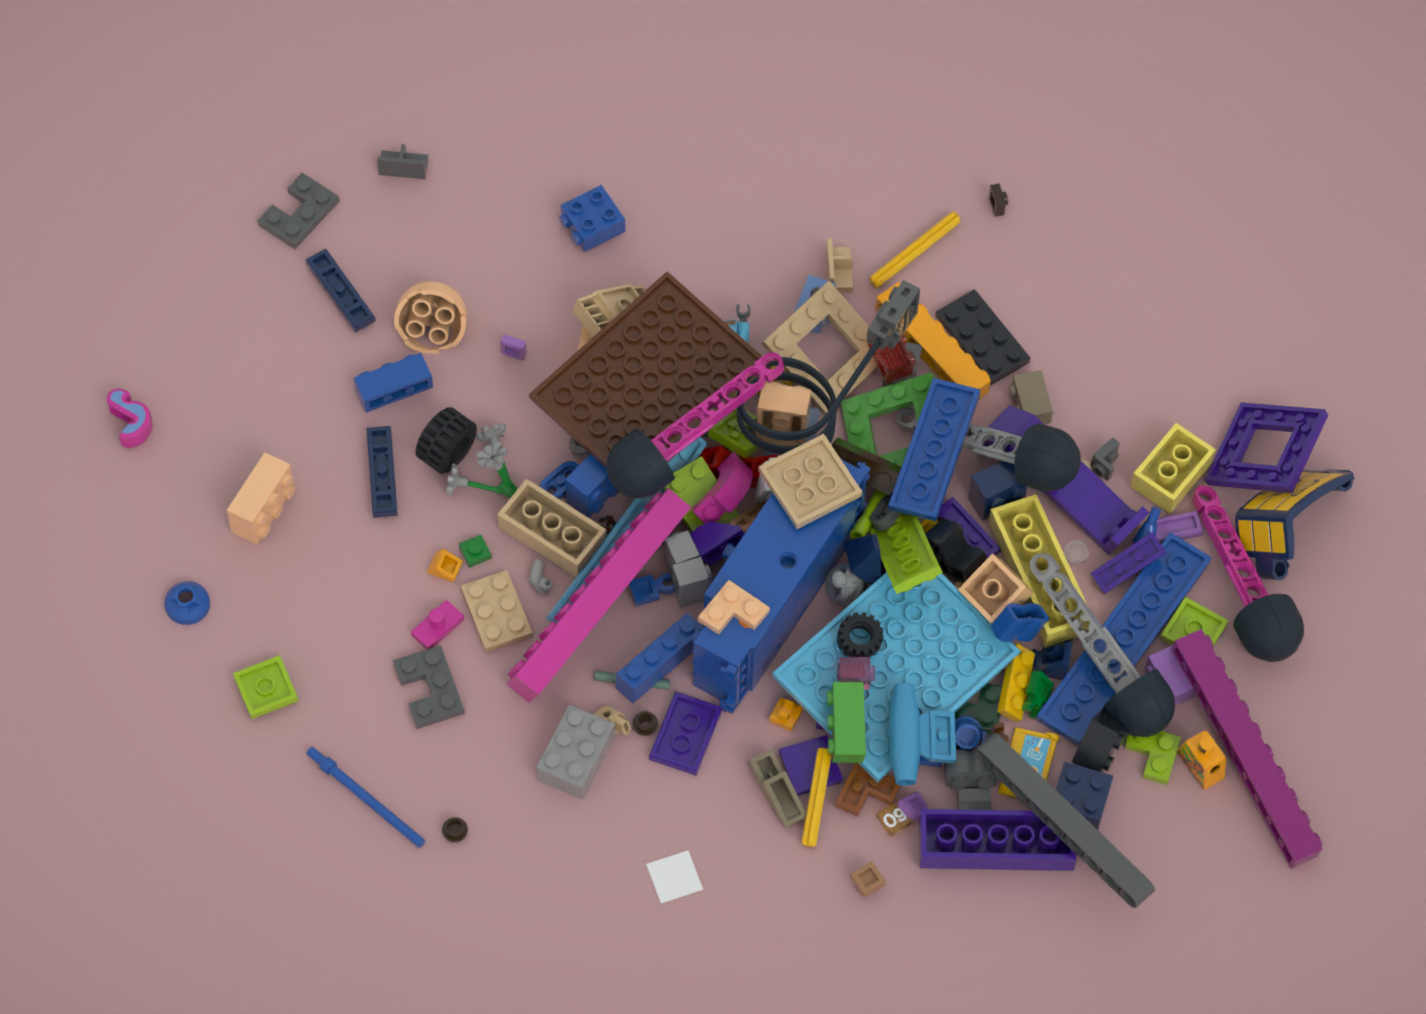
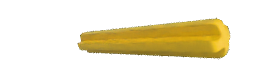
[801,748,832,847]

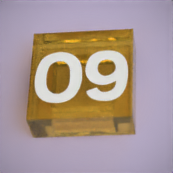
[876,801,912,836]

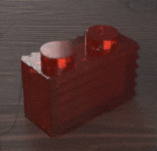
[867,334,916,383]

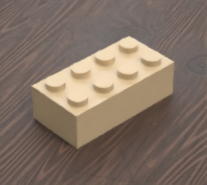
[497,479,607,577]

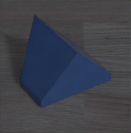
[844,534,881,585]
[1031,638,1074,680]

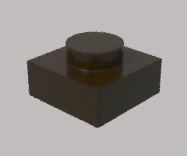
[989,183,1008,217]

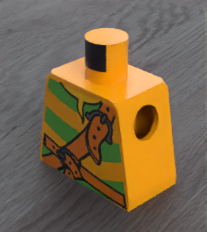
[1177,730,1226,790]

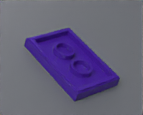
[649,691,722,776]

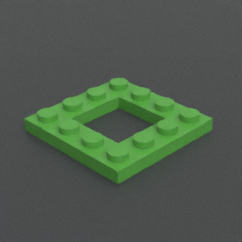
[841,372,935,487]

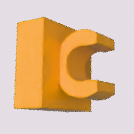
[769,697,803,732]

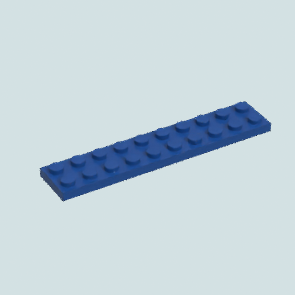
[1036,532,1212,746]

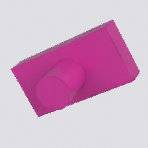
[411,600,464,650]

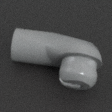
[529,559,552,593]

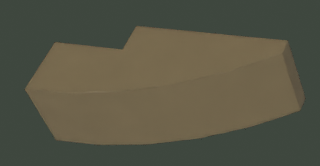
[747,749,806,828]

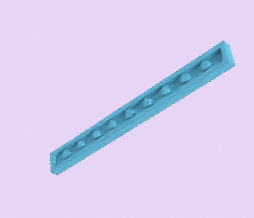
[546,437,708,623]

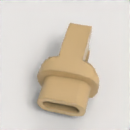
[593,706,631,735]

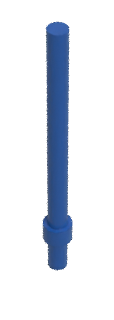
[306,746,425,848]

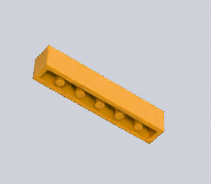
[875,282,991,399]

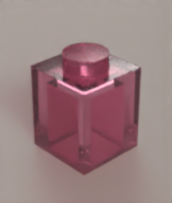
[837,657,875,690]

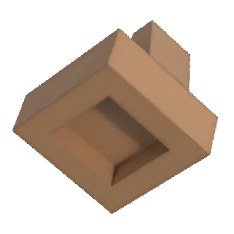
[850,861,886,898]

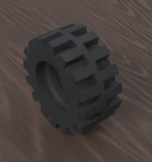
[837,612,883,661]

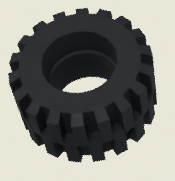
[415,407,477,474]

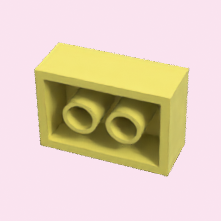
[1130,423,1216,514]

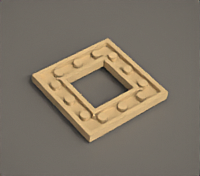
[761,281,891,415]

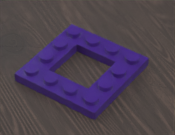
[1204,402,1328,493]

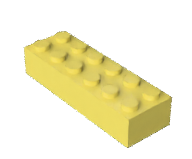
[988,494,1090,647]

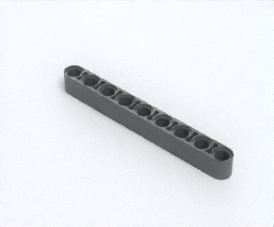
[974,733,1155,908]

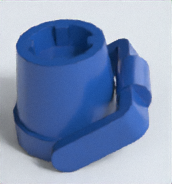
[955,716,986,751]

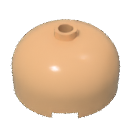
[394,281,468,354]

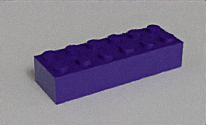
[919,809,1076,871]

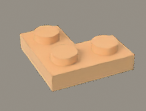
[698,580,770,635]

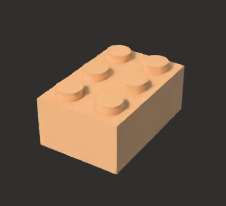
[756,382,811,446]
[227,452,295,545]

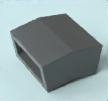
[958,788,991,810]

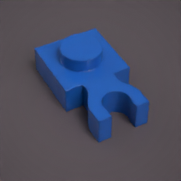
[628,572,675,607]

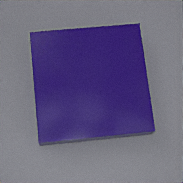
[779,735,843,796]

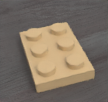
[461,570,533,653]

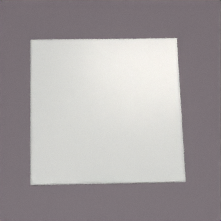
[646,850,703,904]

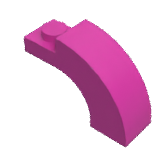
[691,452,753,524]

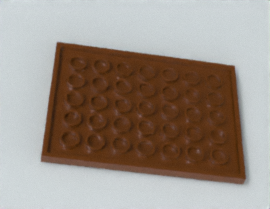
[529,271,771,469]

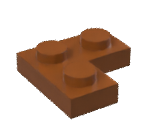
[835,763,901,817]

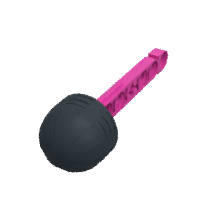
[606,352,784,498]
[1192,486,1304,662]

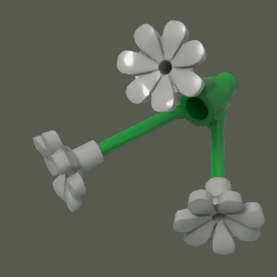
[445,424,517,498]

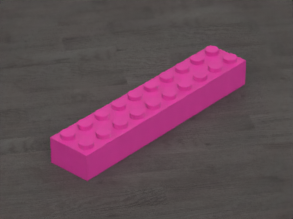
[506,488,691,703]

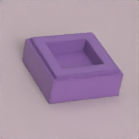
[500,334,527,360]

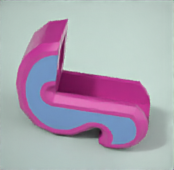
[107,388,153,448]

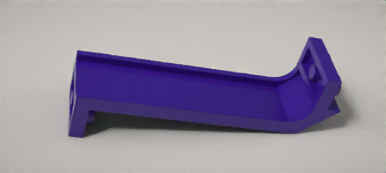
[983,405,1149,555]

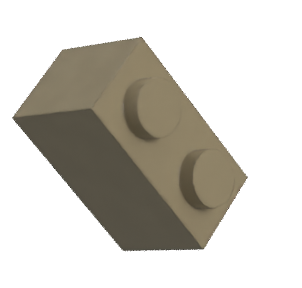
[1009,370,1053,424]

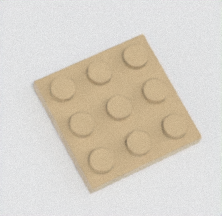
[759,434,862,529]

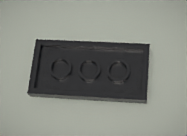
[935,289,1031,385]

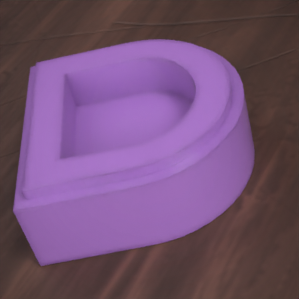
[897,792,928,821]

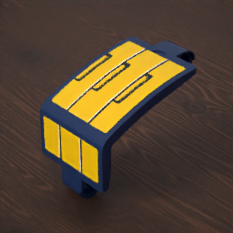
[1235,469,1355,580]

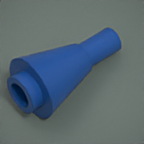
[1132,506,1161,544]

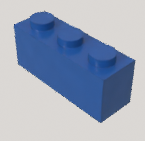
[354,353,433,413]

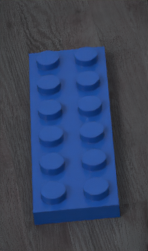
[888,378,981,521]

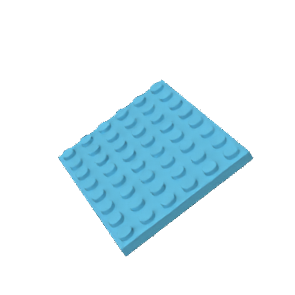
[772,572,1021,783]

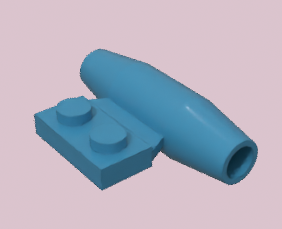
[889,683,956,786]

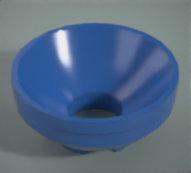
[165,581,210,625]

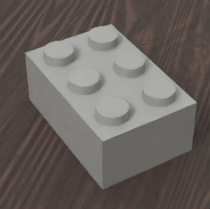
[536,704,615,800]

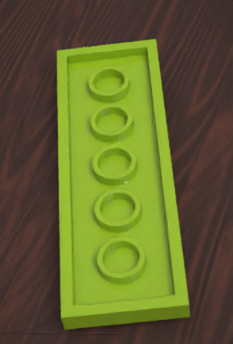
[869,513,942,594]

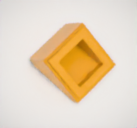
[427,548,463,582]

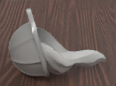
[825,563,867,605]

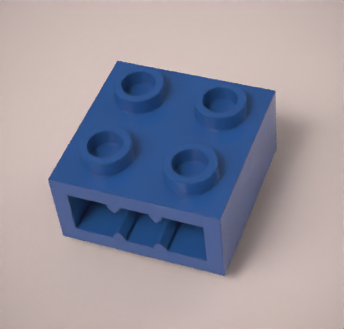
[559,185,626,252]

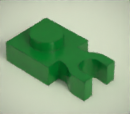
[1022,671,1054,719]

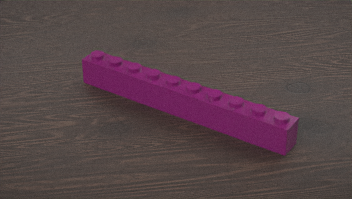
[1171,629,1322,868]

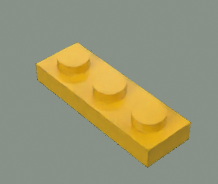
[997,643,1035,722]

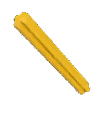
[869,211,961,288]

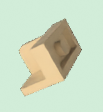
[826,238,853,292]

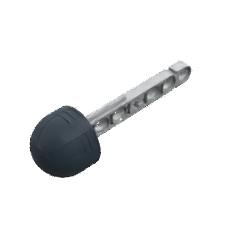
[896,407,1081,491]
[1030,553,1175,737]

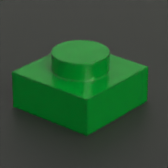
[459,535,492,568]

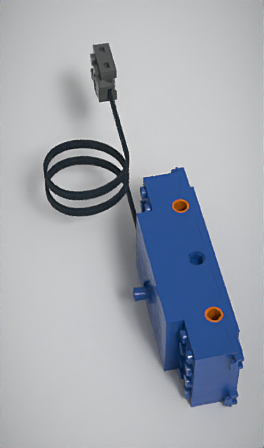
[692,280,920,714]

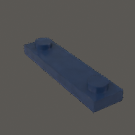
[305,248,376,333]
[366,426,398,518]

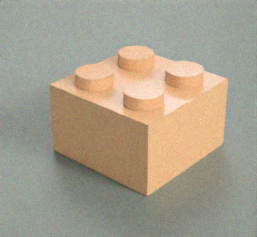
[958,554,1034,624]

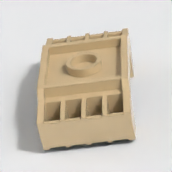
[572,284,645,338]

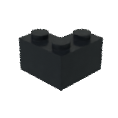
[925,517,987,584]
[1072,707,1130,772]

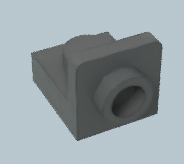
[1090,437,1120,481]

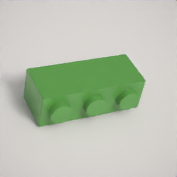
[826,682,866,763]

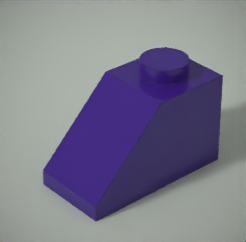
[690,521,745,567]

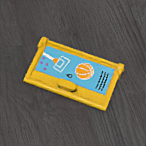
[998,727,1059,799]

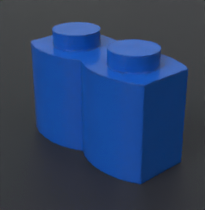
[990,603,1050,642]

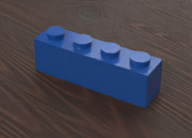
[615,613,704,704]

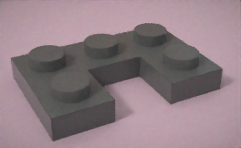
[258,173,340,249]
[393,645,465,729]

